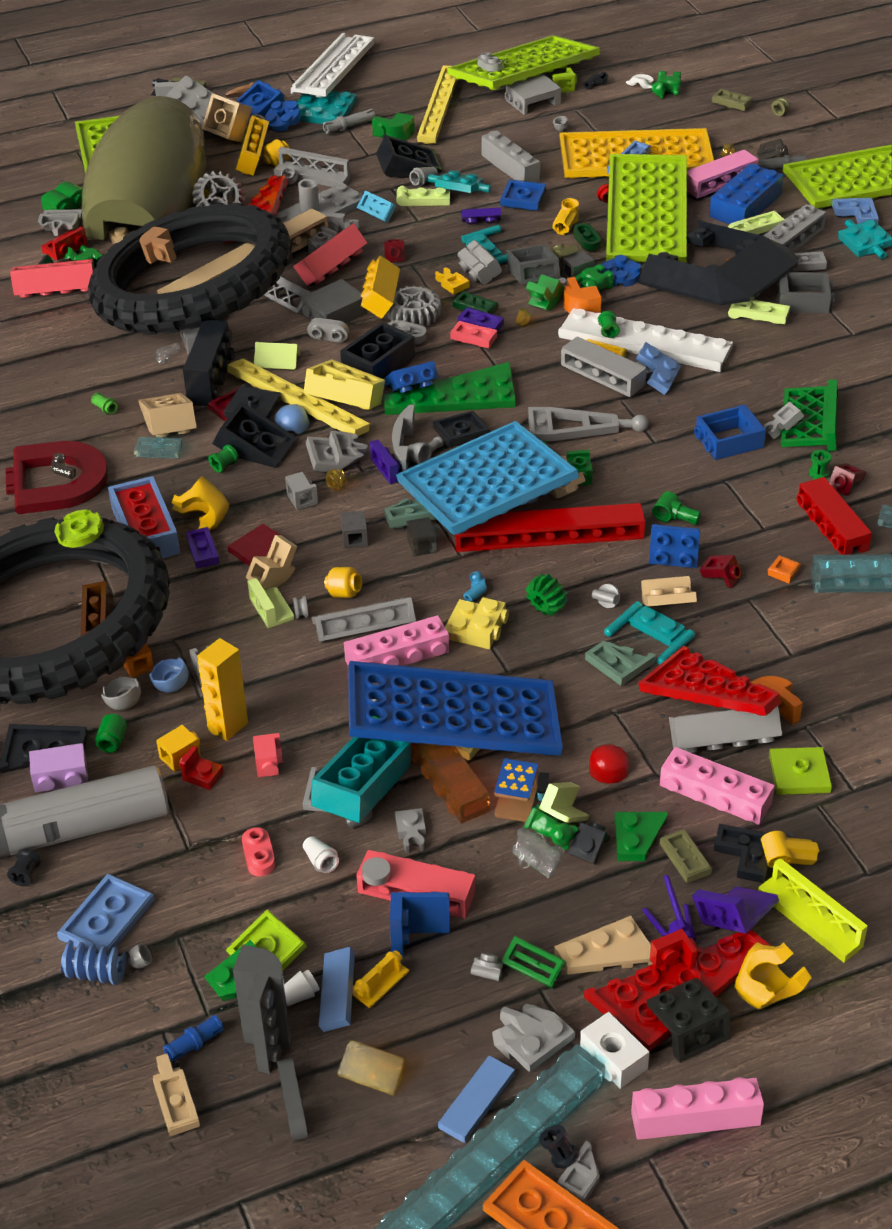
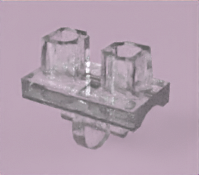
[512,827,565,878]

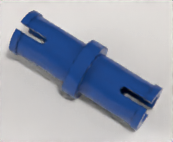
[163,1015,224,1063]

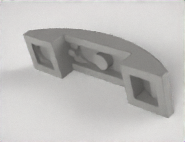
[392,405,415,473]

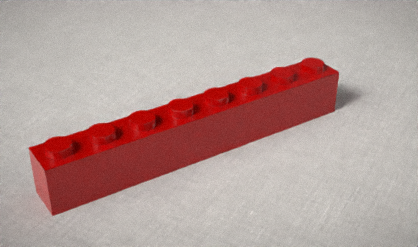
[454,503,645,552]

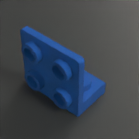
[649,524,700,568]
[390,892,450,956]

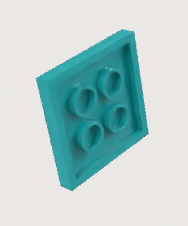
[297,90,357,124]

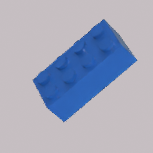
[709,164,784,224]

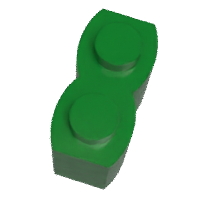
[41,181,83,210]

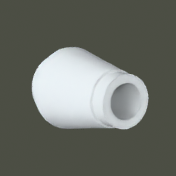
[303,836,339,873]
[284,970,320,1006]

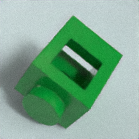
[566,450,593,486]

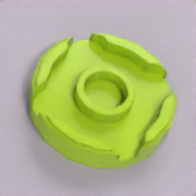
[54,510,104,548]

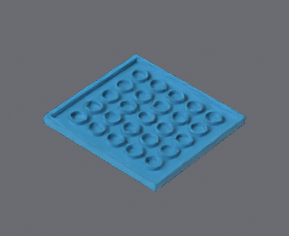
[396,421,579,535]

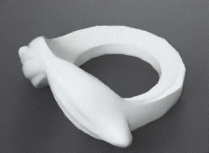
[626,74,654,89]

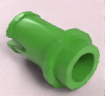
[91,392,118,415]

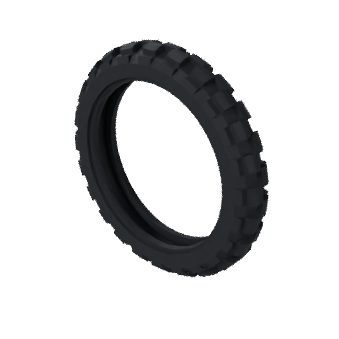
[88,203,292,335]
[0,517,170,704]

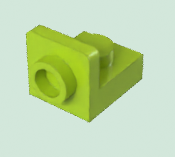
[553,68,577,93]

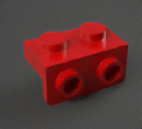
[41,227,88,261]

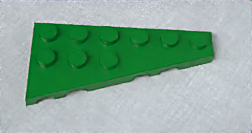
[384,362,515,415]

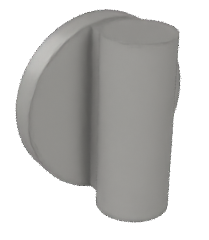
[592,583,620,608]
[471,953,503,981]

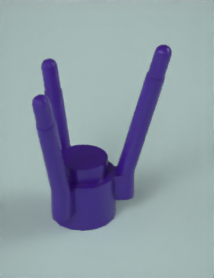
[642,875,697,941]

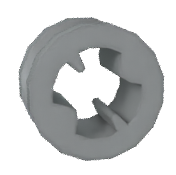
[293,596,308,619]

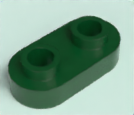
[573,223,601,252]

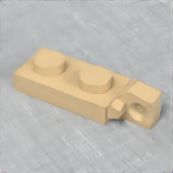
[153,1053,200,1136]

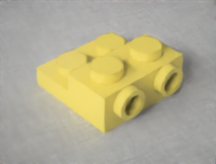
[445,597,509,649]

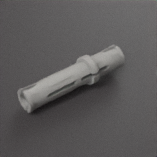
[323,109,375,134]

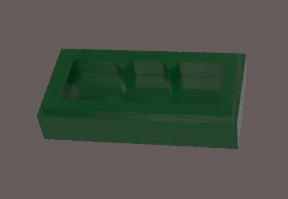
[453,291,498,314]

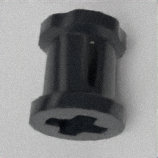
[7,849,41,886]
[539,1125,579,1169]

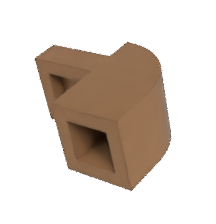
[140,226,177,264]

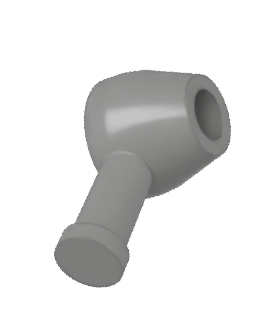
[408,436,444,464]

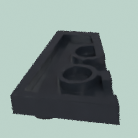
[0,724,88,773]

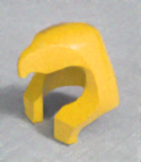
[172,476,229,531]
[735,942,812,1009]

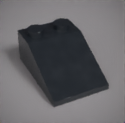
[376,135,443,179]
[212,401,296,468]

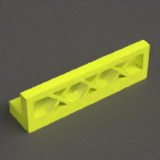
[758,858,868,963]

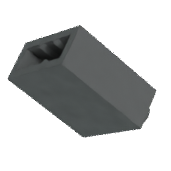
[302,279,367,323]

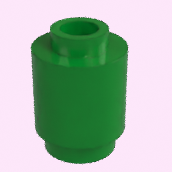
[95,714,128,753]

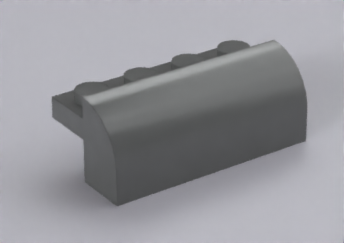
[233,945,291,1074]

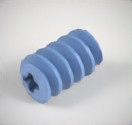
[61,940,127,985]

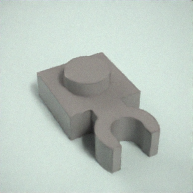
[763,401,804,439]
[395,808,426,853]

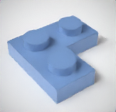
[832,198,879,224]
[635,342,681,395]

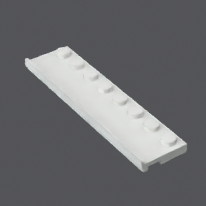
[291,33,374,97]
[558,308,733,372]

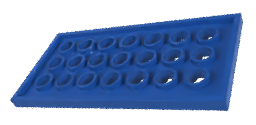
[348,661,563,756]

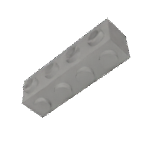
[482,130,541,183]
[763,204,826,252]
[561,336,647,397]
[669,706,782,753]

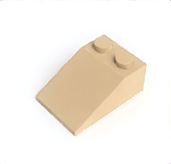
[139,393,196,438]

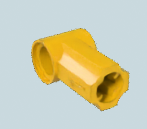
[553,198,579,235]
[761,831,819,868]

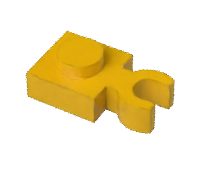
[435,267,470,295]

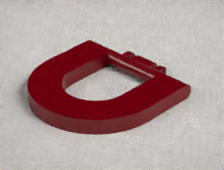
[5,441,108,514]

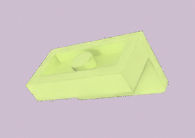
[254,342,301,370]
[248,578,294,628]
[539,782,590,823]

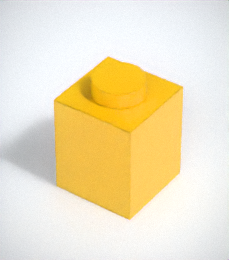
[156,725,201,772]

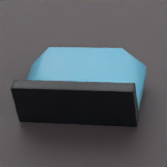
[538,772,549,801]

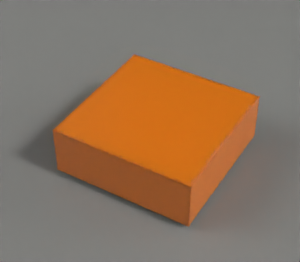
[768,555,801,583]

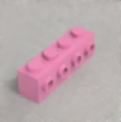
[687,150,759,198]
[344,615,449,666]
[660,747,775,825]
[631,1077,764,1140]

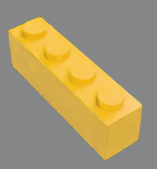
[236,116,269,176]
[361,256,400,319]
[197,638,248,741]

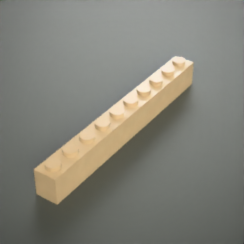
[157,208,328,294]

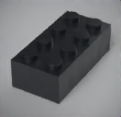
[183,320,234,406]

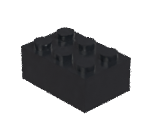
[340,321,415,379]

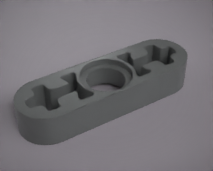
[277,1058,308,1141]

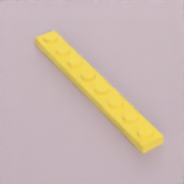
[417,65,458,144]
[227,358,370,436]

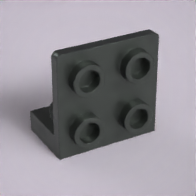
[646,978,731,1062]

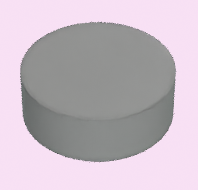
[362,857,391,886]

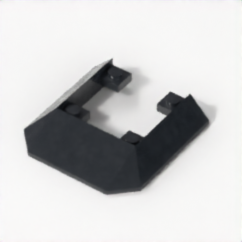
[638,220,798,306]

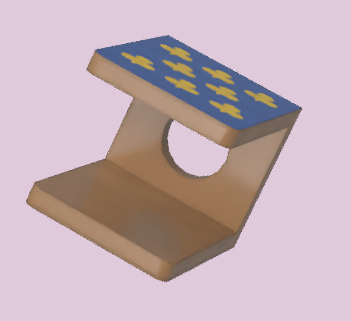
[494,758,538,822]

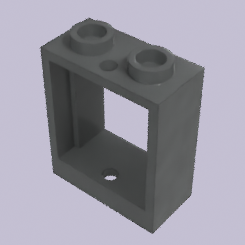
[506,244,560,285]
[777,272,834,313]

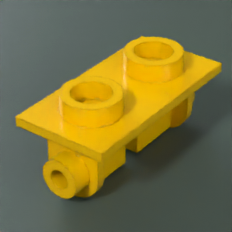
[352,950,409,1009]

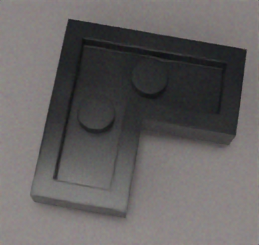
[714,823,768,883]

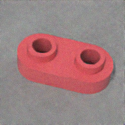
[242,827,275,877]

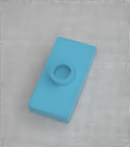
[357,190,396,223]

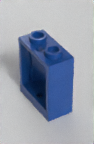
[694,405,766,460]

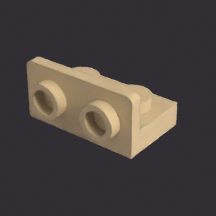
[641,576,697,606]

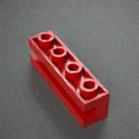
[796,477,872,558]

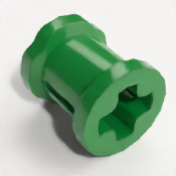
[597,311,620,338]
[208,444,238,473]
[809,450,832,479]

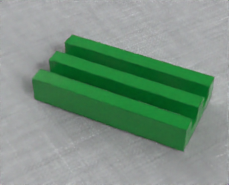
[501,936,567,989]

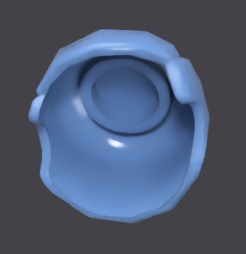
[274,404,310,434]
[149,658,189,693]

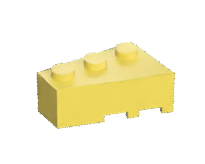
[303,359,385,410]

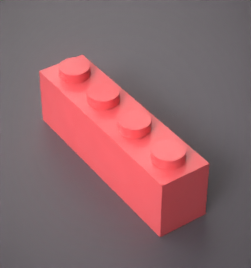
[293,223,367,286]
[10,259,94,298]
[357,850,475,918]

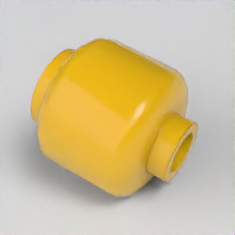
[262,139,290,167]
[324,567,362,598]

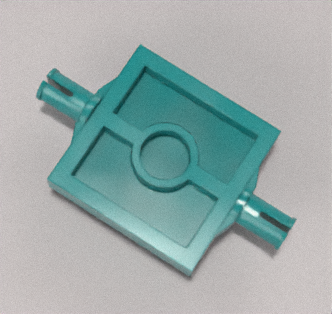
[428,170,491,193]
[838,219,892,260]

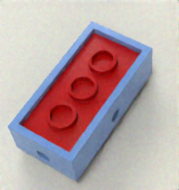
[108,476,180,558]

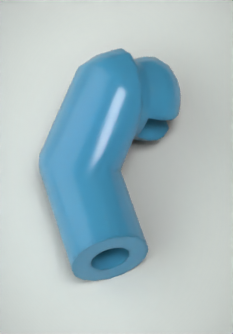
[463,571,487,602]

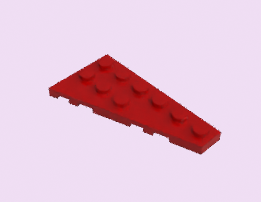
[224,175,289,243]
[638,646,781,716]
[584,930,771,1052]

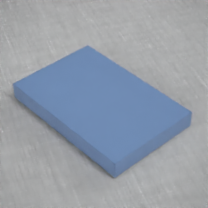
[57,874,155,955]

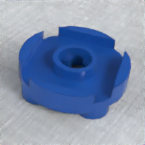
[265,101,302,132]
[601,255,641,287]

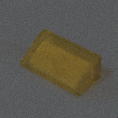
[338,1040,406,1096]

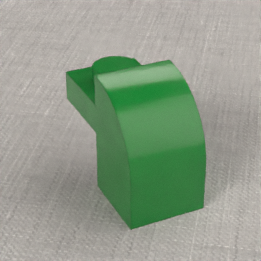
[372,113,415,141]
[526,274,564,311]

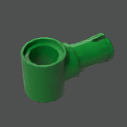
[652,491,701,526]

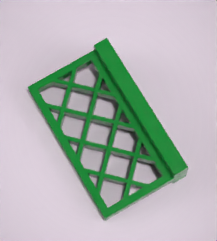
[781,379,839,451]

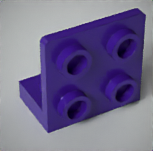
[692,887,779,933]

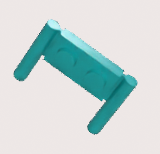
[461,225,526,265]
[604,601,695,665]

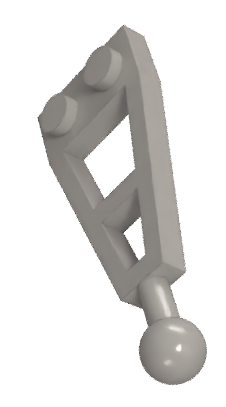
[528,407,649,441]

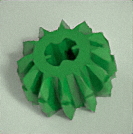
[526,573,568,616]

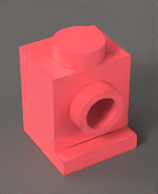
[253,733,283,777]

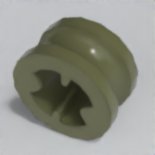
[771,97,790,116]

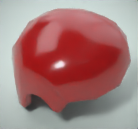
[589,744,629,784]

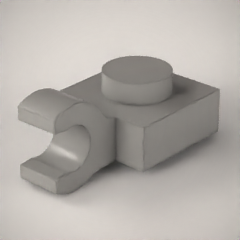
[325,212,359,234]

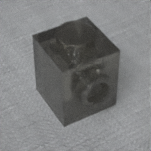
[406,517,439,557]

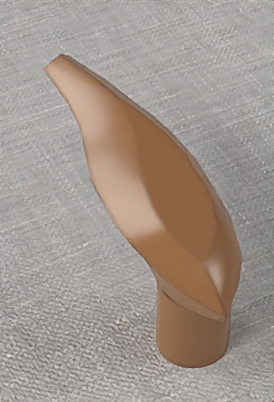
[226,82,254,97]

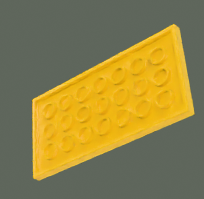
[559,128,714,179]

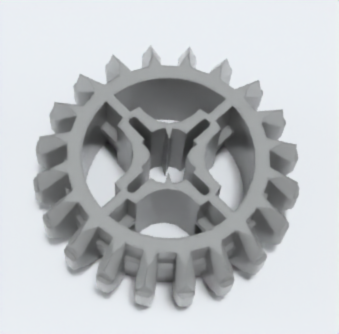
[192,171,245,207]
[387,285,441,326]

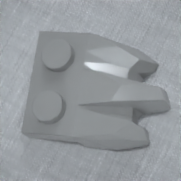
[38,209,82,236]
[306,431,368,472]
[492,1004,575,1072]

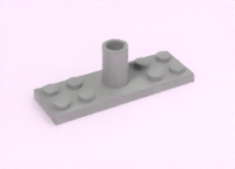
[275,179,363,223]

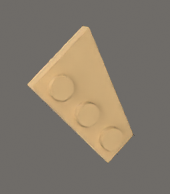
[554,916,653,974]

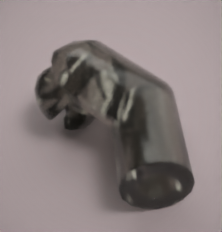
[51,453,76,479]

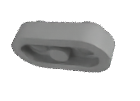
[477,52,503,72]
[307,318,350,343]
[388,320,427,345]

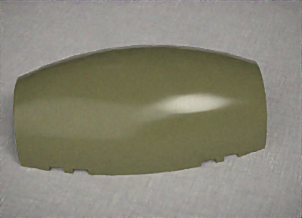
[82,96,207,240]

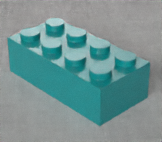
[311,737,412,823]

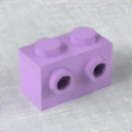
[29,743,88,793]

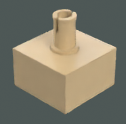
[202,93,252,143]

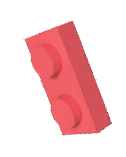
[450,321,497,348]

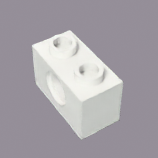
[580,1012,649,1089]

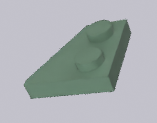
[384,498,436,528]
[585,641,656,686]

